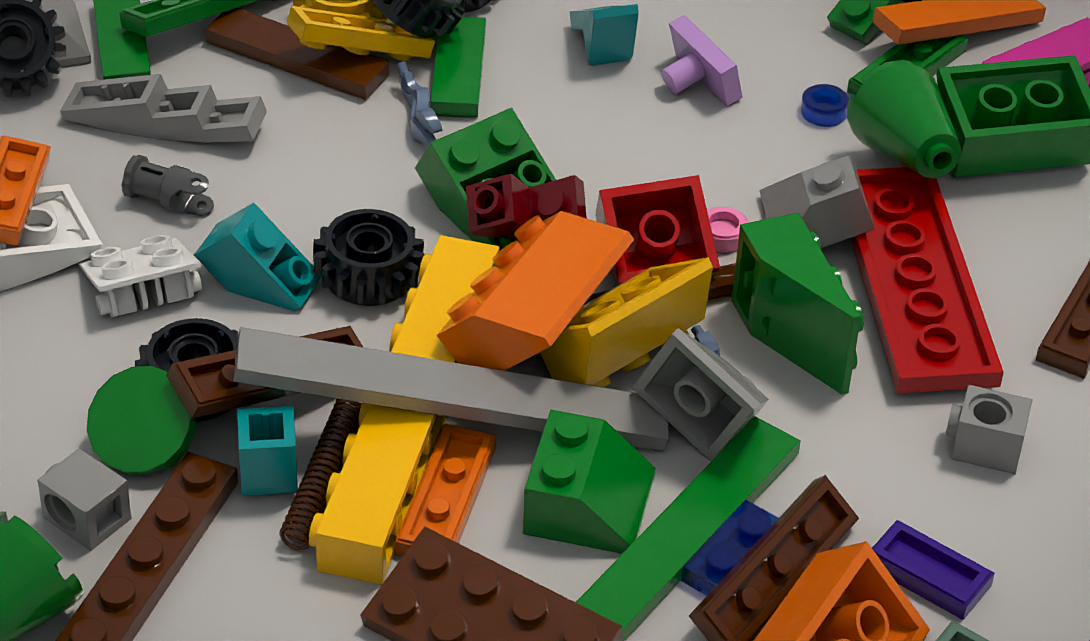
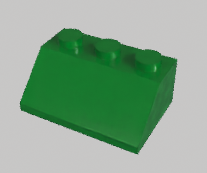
[936,55,1090,178]

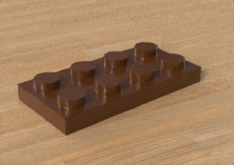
[360,526,623,641]

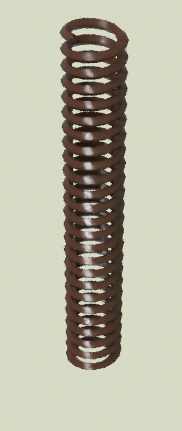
[279,398,362,550]

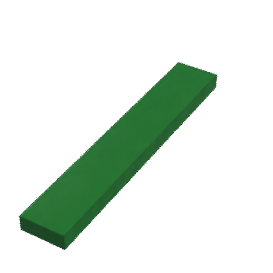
[576,416,801,641]

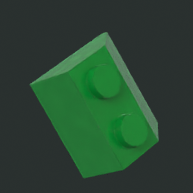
[523,409,656,554]

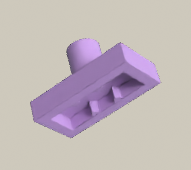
[661,15,743,106]

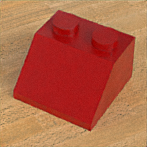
[595,175,720,286]

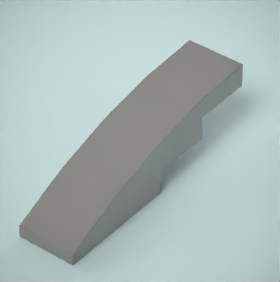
[60,74,267,143]

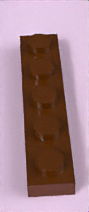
[55,452,238,641]

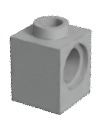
[945,385,1033,474]
[37,448,132,551]

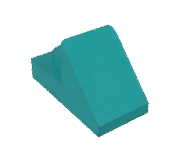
[569,4,639,66]

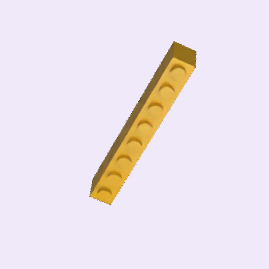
[309,235,500,585]

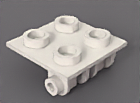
[78,235,202,318]

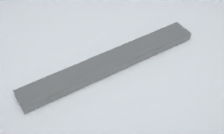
[233,327,669,451]

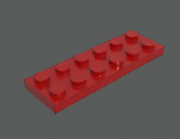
[850,167,1004,393]

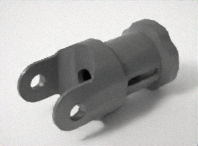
[121,155,214,216]

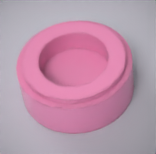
[707,207,749,253]

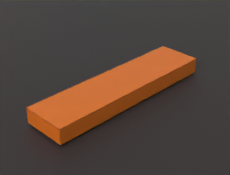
[872,0,1046,45]

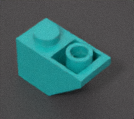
[194,203,322,311]
[237,405,298,496]

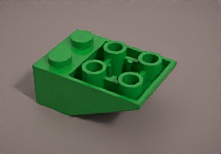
[415,107,556,251]
[731,213,864,394]

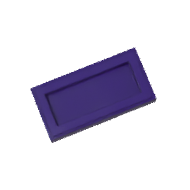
[872,520,995,620]

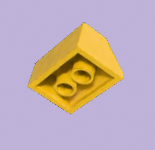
[540,257,713,388]

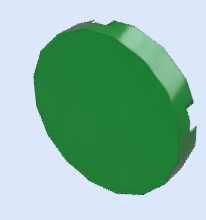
[87,366,197,477]

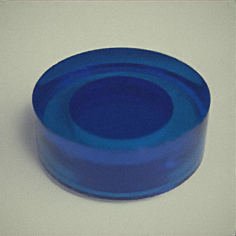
[801,84,849,127]

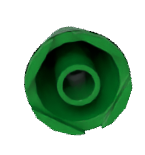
[847,60,961,178]
[0,511,84,641]

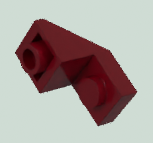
[466,174,587,239]

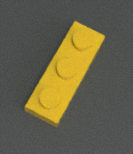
[287,6,435,61]

